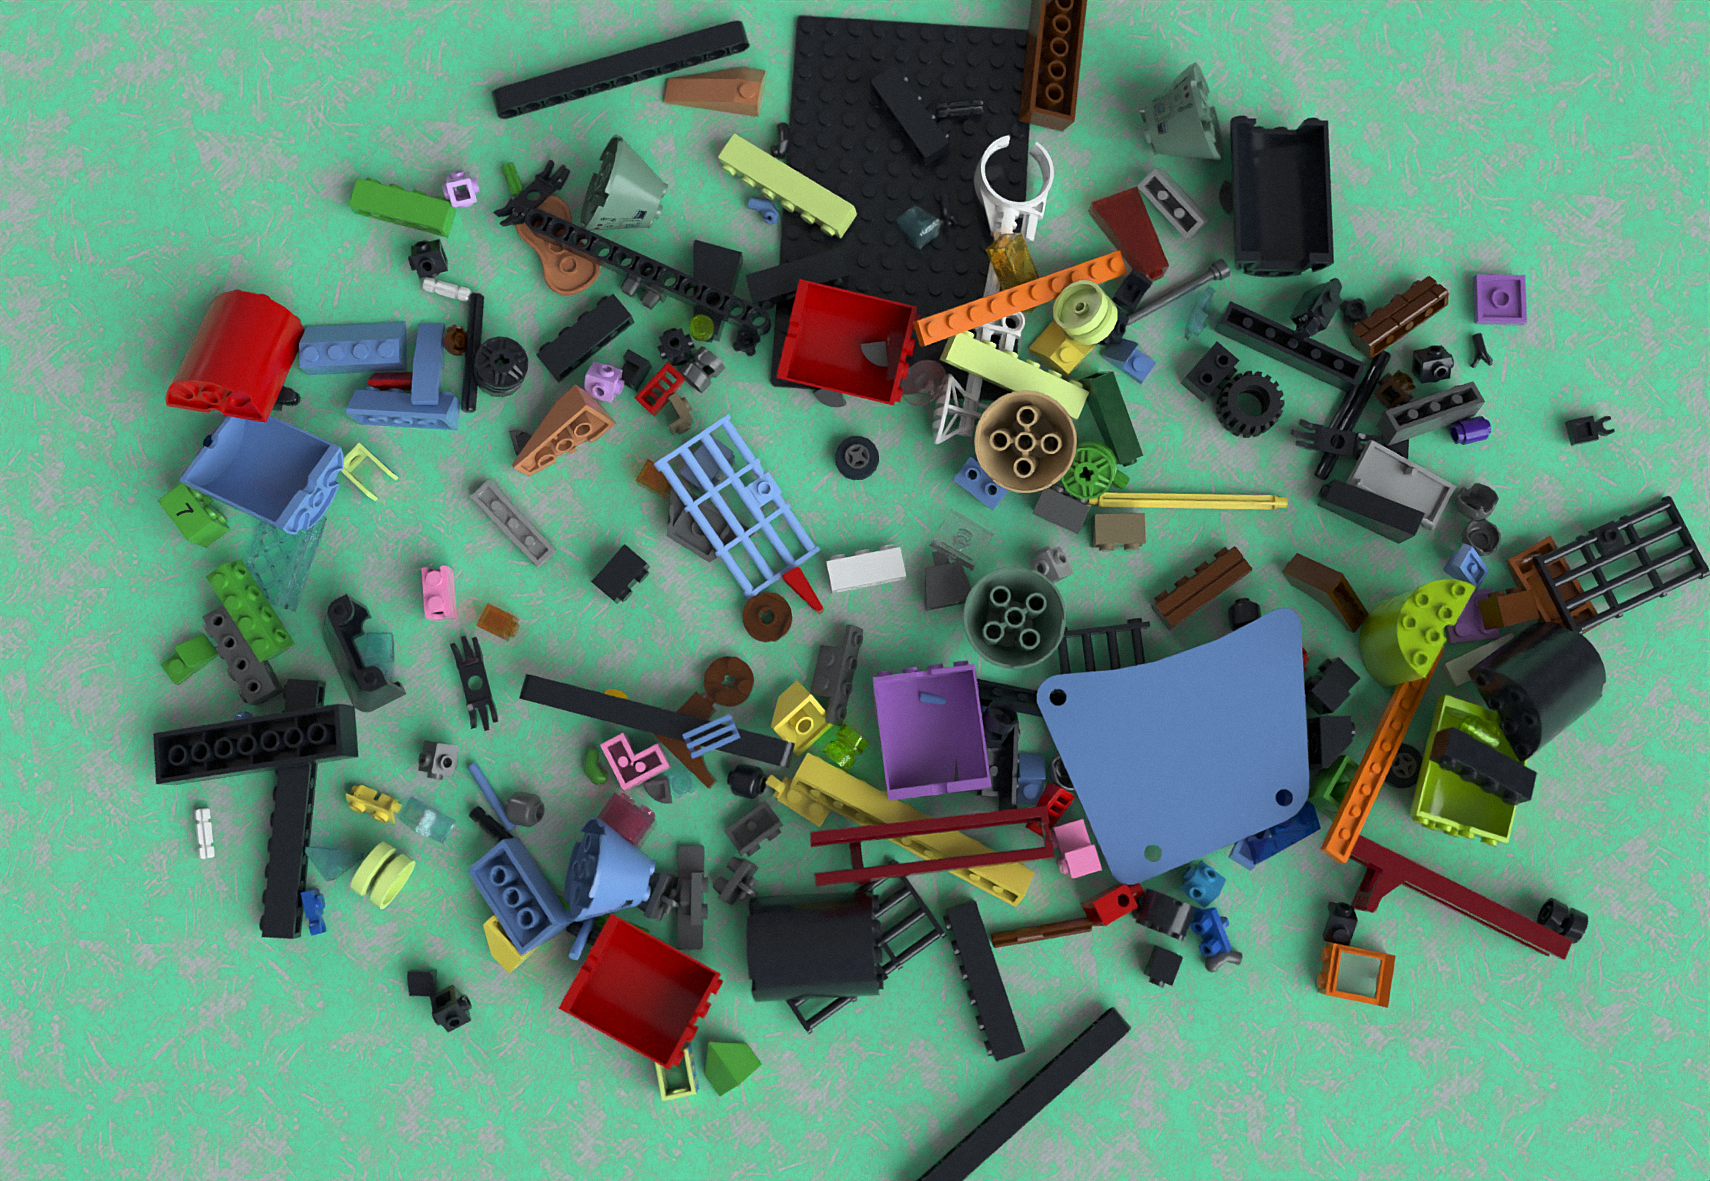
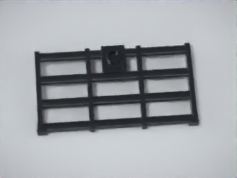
[1532,496,1710,635]
[786,859,947,1034]

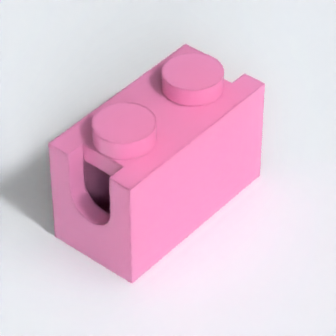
[421,565,457,621]

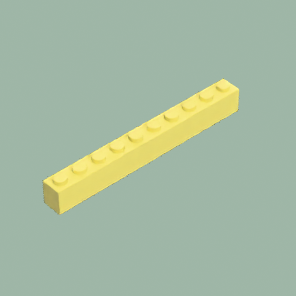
[789,752,1034,907]

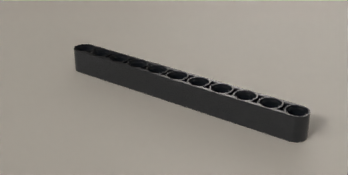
[491,20,750,119]
[525,208,771,336]
[519,674,795,768]
[916,1007,1131,1181]

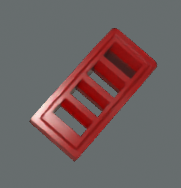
[634,362,686,417]
[782,566,824,614]
[1025,782,1075,837]

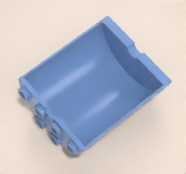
[179,415,344,535]

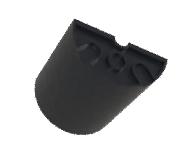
[1467,622,1606,762]
[747,890,884,1002]

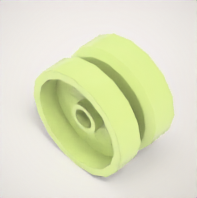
[1053,280,1117,345]
[350,841,415,909]

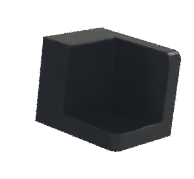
[621,349,652,392]

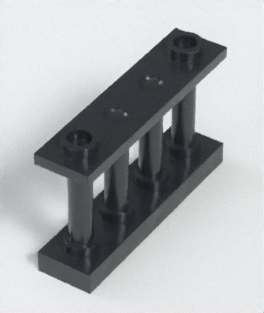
[1054,618,1150,695]

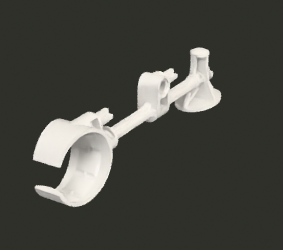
[932,135,1054,445]

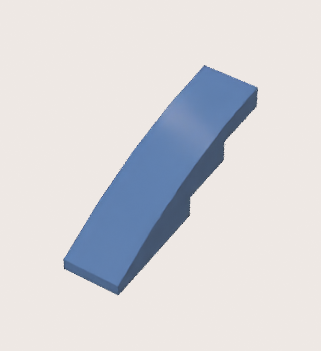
[411,323,445,406]

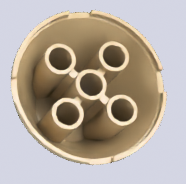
[974,391,1077,493]

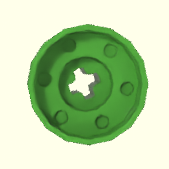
[1061,440,1118,499]

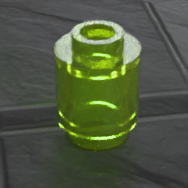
[1458,716,1500,749]

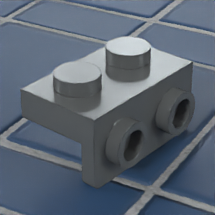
[724,800,783,857]

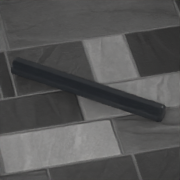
[461,293,484,413]

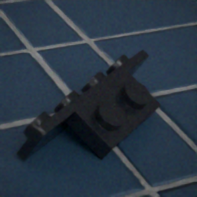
[977,721,1020,811]

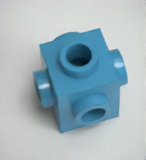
[1180,861,1226,908]

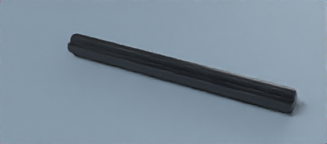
[1314,350,1391,480]

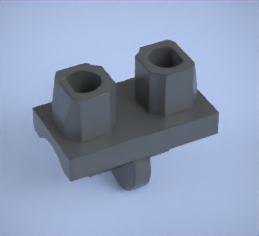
[621,268,667,310]
[713,856,759,906]
[637,872,681,921]

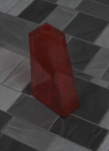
[1088,187,1169,282]

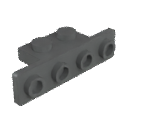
[810,624,863,727]
[677,846,708,950]

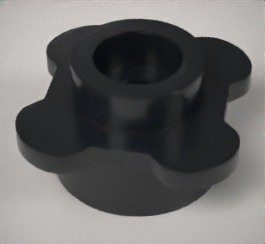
[1340,298,1368,324]
[733,329,761,356]

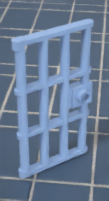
[654,414,821,601]

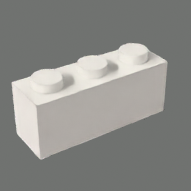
[826,544,906,594]

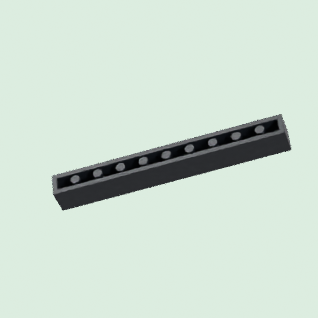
[259,679,326,939]

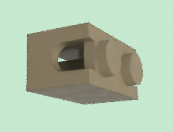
[1091,513,1146,552]

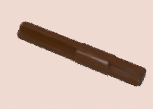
[991,917,1092,948]

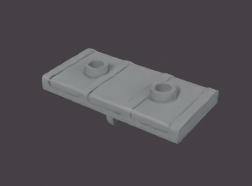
[1346,440,1456,530]

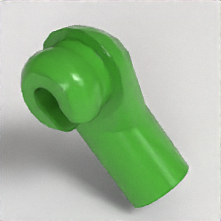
[584,749,609,785]

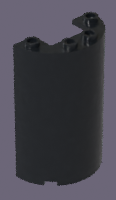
[1230,115,1334,277]

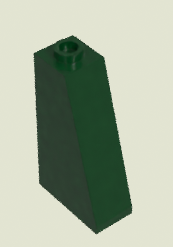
[1078,371,1143,467]

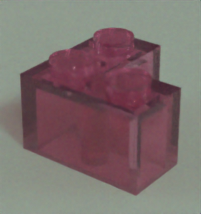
[597,793,657,849]

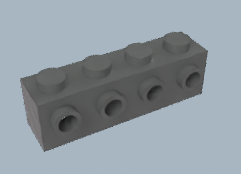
[1376,381,1485,446]
[203,605,283,706]

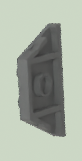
[666,486,755,562]

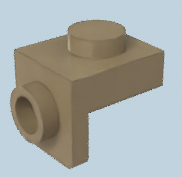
[668,392,694,435]

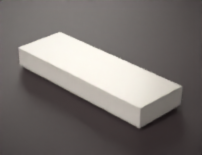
[1442,633,1514,687]

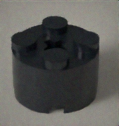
[1135,888,1196,942]

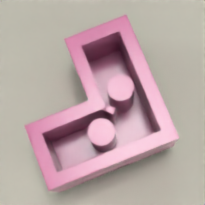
[600,733,672,791]
[1050,819,1102,879]

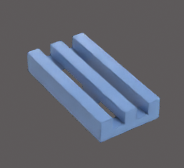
[682,714,741,759]

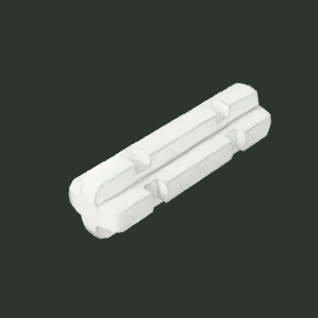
[423,277,471,302]
[194,808,215,859]

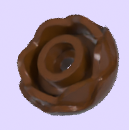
[442,325,467,356]

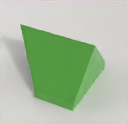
[705,1042,762,1096]

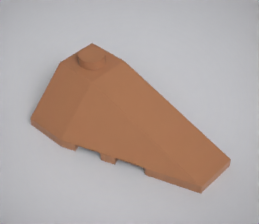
[664,67,766,117]
[512,384,616,477]

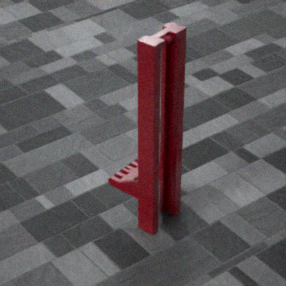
[809,806,1055,887]
[1349,835,1573,960]

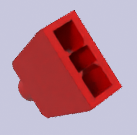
[1080,883,1145,926]

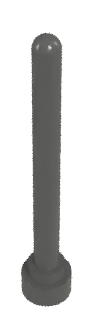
[1127,258,1230,326]

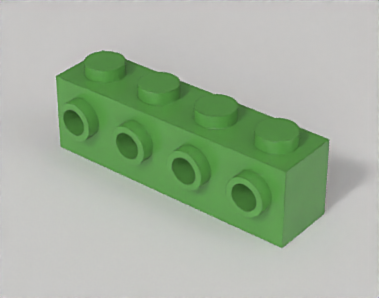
[206,559,295,662]

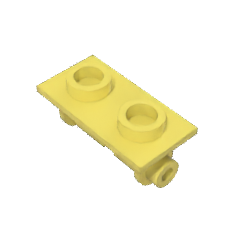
[346,784,402,824]

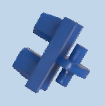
[1190,907,1232,956]

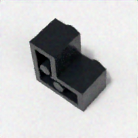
[1304,657,1361,715]

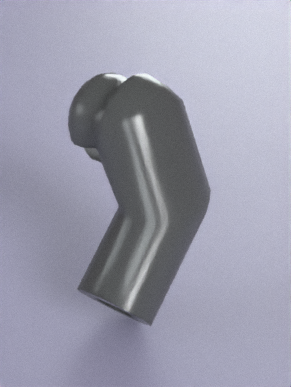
[1205,950,1242,973]

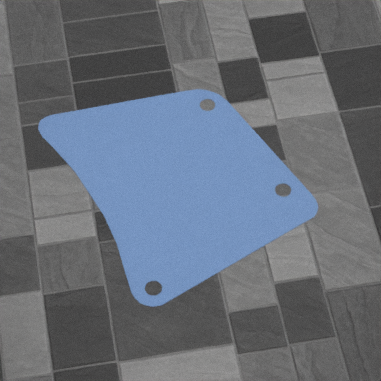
[1037,608,1309,885]

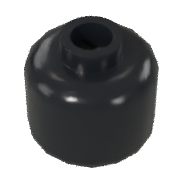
[1228,598,1262,631]
[727,763,767,799]

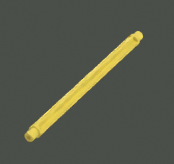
[1088,492,1288,510]

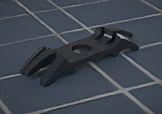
[494,159,570,227]
[1291,419,1383,460]
[450,636,498,731]

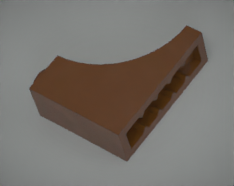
[1282,553,1369,633]
[654,691,717,789]

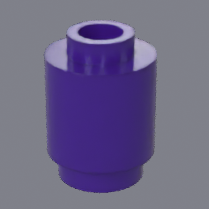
[1450,416,1491,445]

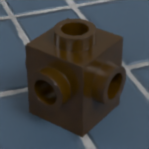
[1373,370,1416,409]

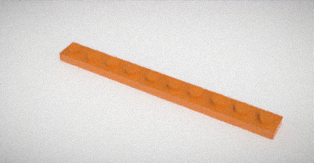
[913,250,1127,347]
[1320,648,1445,864]

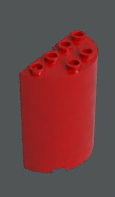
[776,279,921,406]
[165,289,305,423]
[559,913,723,1070]

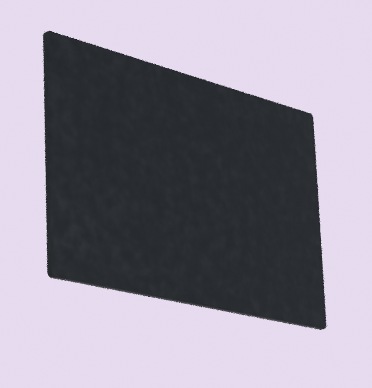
[771,15,1030,401]

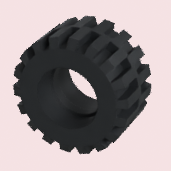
[1216,371,1285,438]

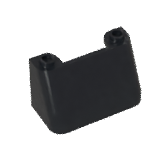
[322,594,406,713]

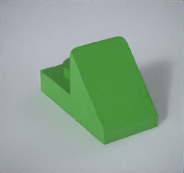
[161,634,218,685]

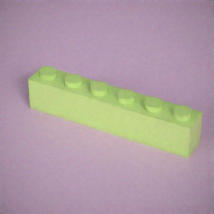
[718,133,857,238]
[939,331,1089,420]

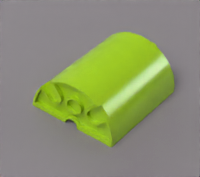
[1359,579,1475,687]
[1409,695,1528,846]

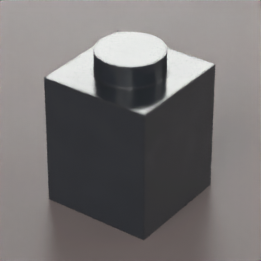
[1144,945,1183,988]

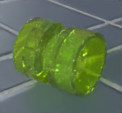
[822,724,870,772]

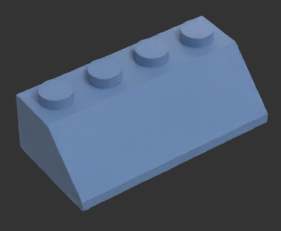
[299,321,407,375]
[345,387,460,431]
[467,838,573,955]

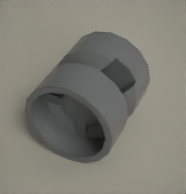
[678,346,725,393]

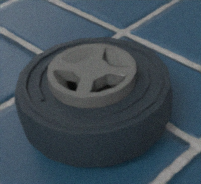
[835,436,879,480]
[1384,743,1423,789]

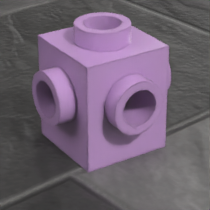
[442,170,480,208]
[584,361,624,403]

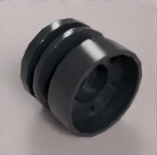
[473,336,528,397]

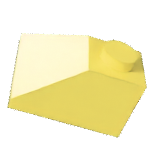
[1028,319,1097,380]
[771,680,833,757]
[483,915,539,974]

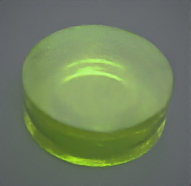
[689,315,714,341]

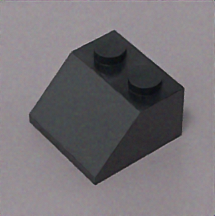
[1306,716,1355,770]

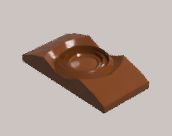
[1506,536,1604,634]

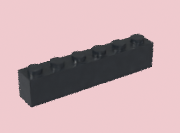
[1214,301,1366,392]
[942,900,1026,1062]

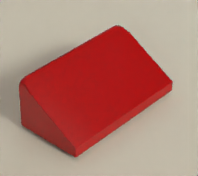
[368,372,413,391]

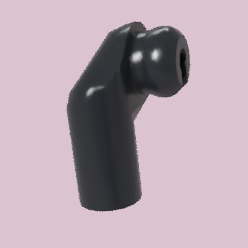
[770,122,790,159]

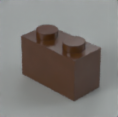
[1478,586,1539,630]

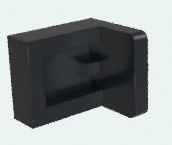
[1111,269,1153,314]
[1322,902,1358,946]

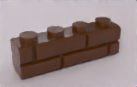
[1350,276,1449,360]
[1151,546,1252,630]

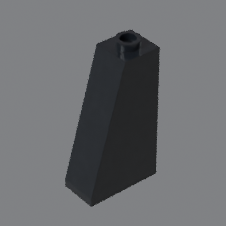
[693,240,743,342]
[1318,479,1425,544]

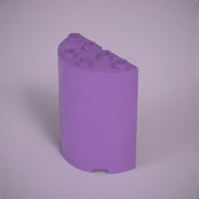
[872,660,991,801]

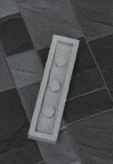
[470,479,558,568]

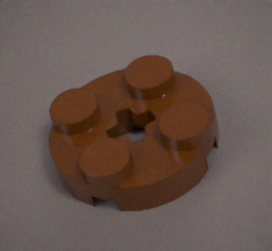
[742,592,793,643]
[704,656,754,707]

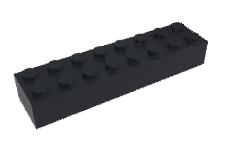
[153,704,358,785]

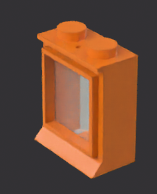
[1316,942,1396,1008]

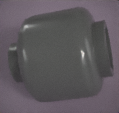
[504,792,545,827]

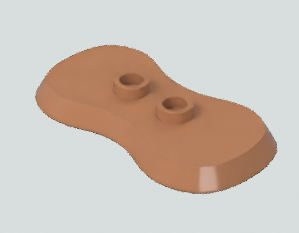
[515,195,600,296]

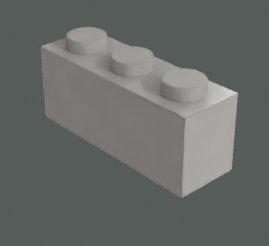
[1137,167,1211,240]

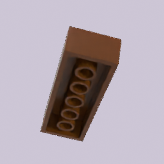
[1018,0,1087,132]

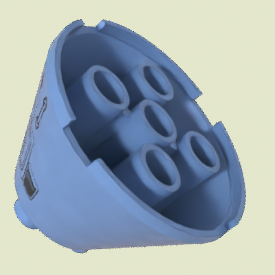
[564,817,655,922]

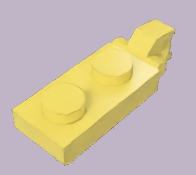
[765,775,831,827]

